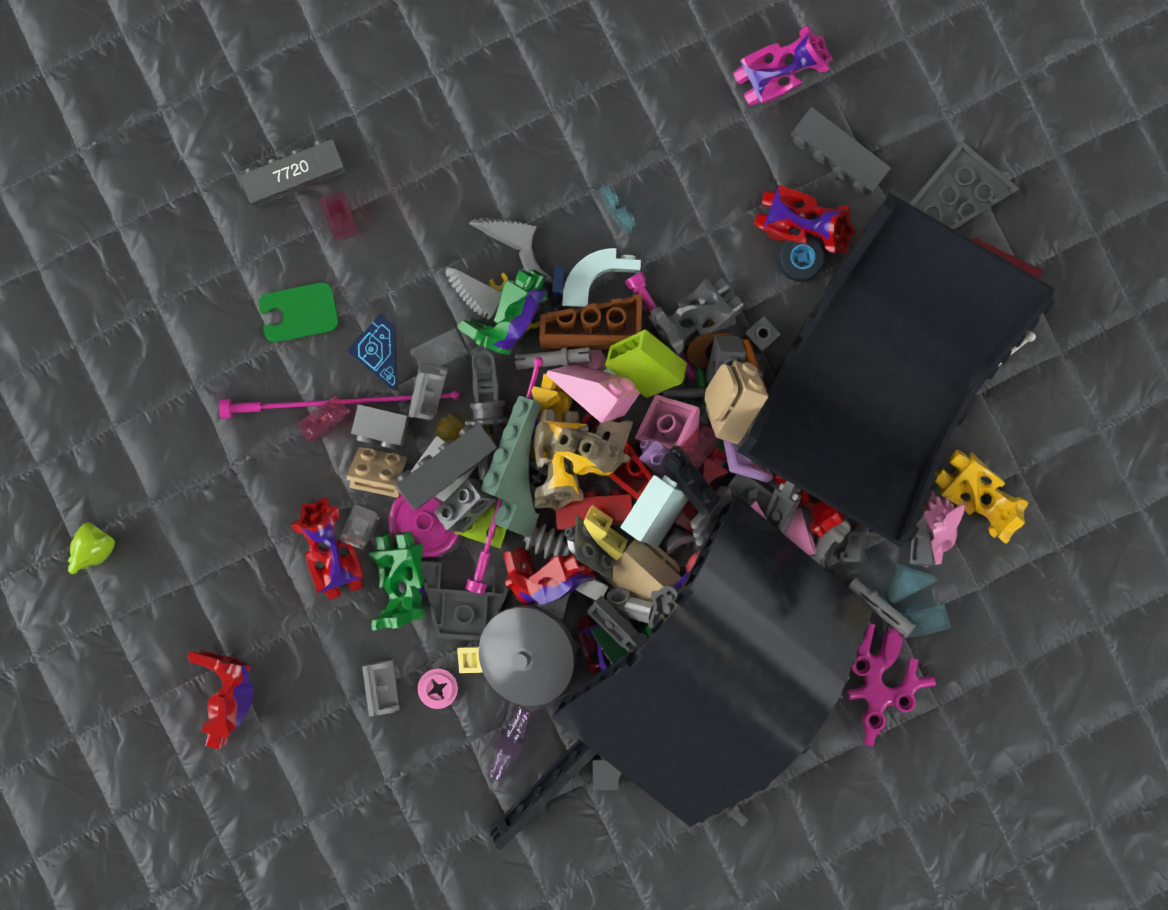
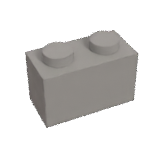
[351,404,410,449]

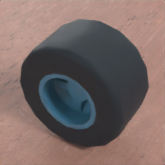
[778,235,825,282]

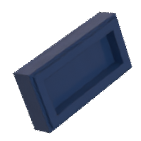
[553,266,566,298]

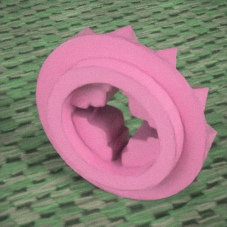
[418,668,458,709]

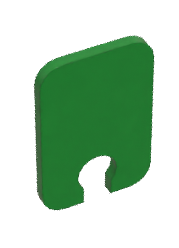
[259,283,338,342]

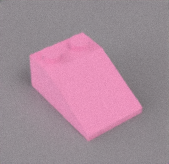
[546,364,641,423]

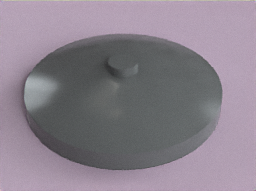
[478,605,577,706]

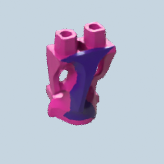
[733,25,833,105]

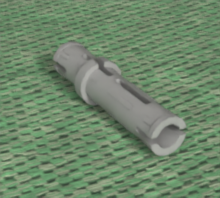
[515,347,592,370]
[848,578,916,638]

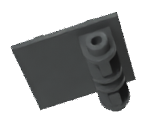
[565,516,613,580]

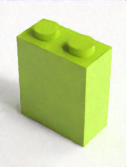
[605,329,687,398]

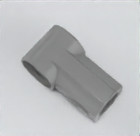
[607,588,654,624]

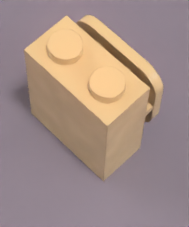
[705,360,768,444]
[601,538,682,602]

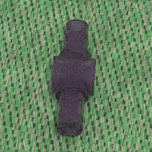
[488,706,532,781]

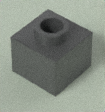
[743,316,781,353]

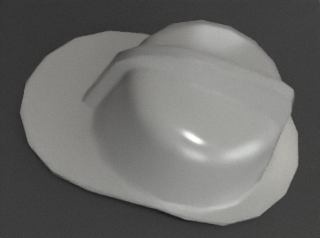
[663,527,702,577]

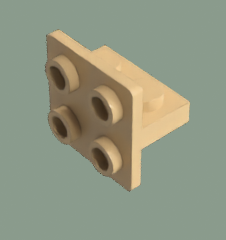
[347,447,407,498]

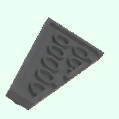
[909,141,1019,230]

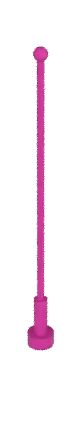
[466,357,544,594]
[219,390,460,419]

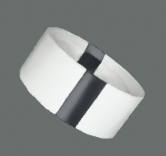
[575,578,615,601]

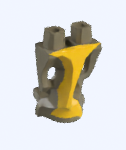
[533,409,588,510]
[554,420,633,476]

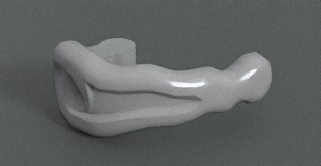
[811,520,851,564]

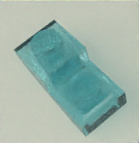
[599,185,636,236]

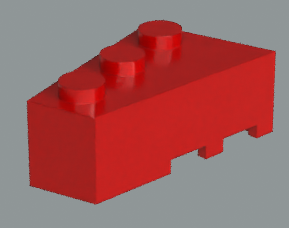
[556,489,632,530]

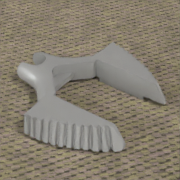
[445,218,554,320]

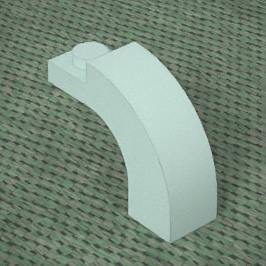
[562,248,641,309]

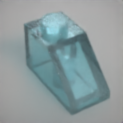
[893,601,951,638]

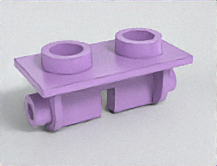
[639,439,672,479]

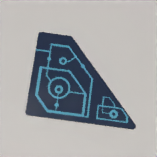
[348,314,396,390]

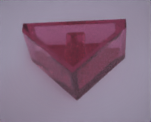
[319,191,359,241]

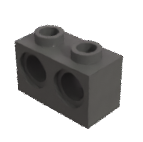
[434,478,497,533]

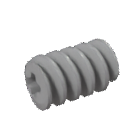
[522,521,573,559]

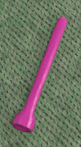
[625,271,696,380]

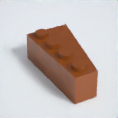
[539,293,642,350]

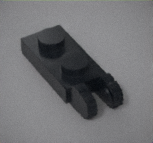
[662,445,721,516]

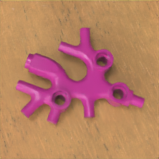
[847,623,936,746]

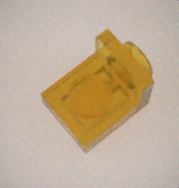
[435,414,466,442]

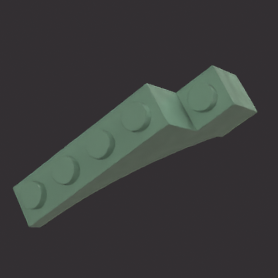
[480,396,541,538]

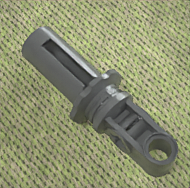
[465,351,510,480]

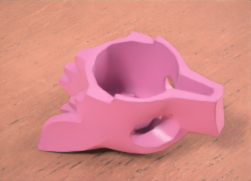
[923,491,965,567]

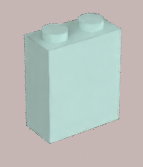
[620,475,688,546]

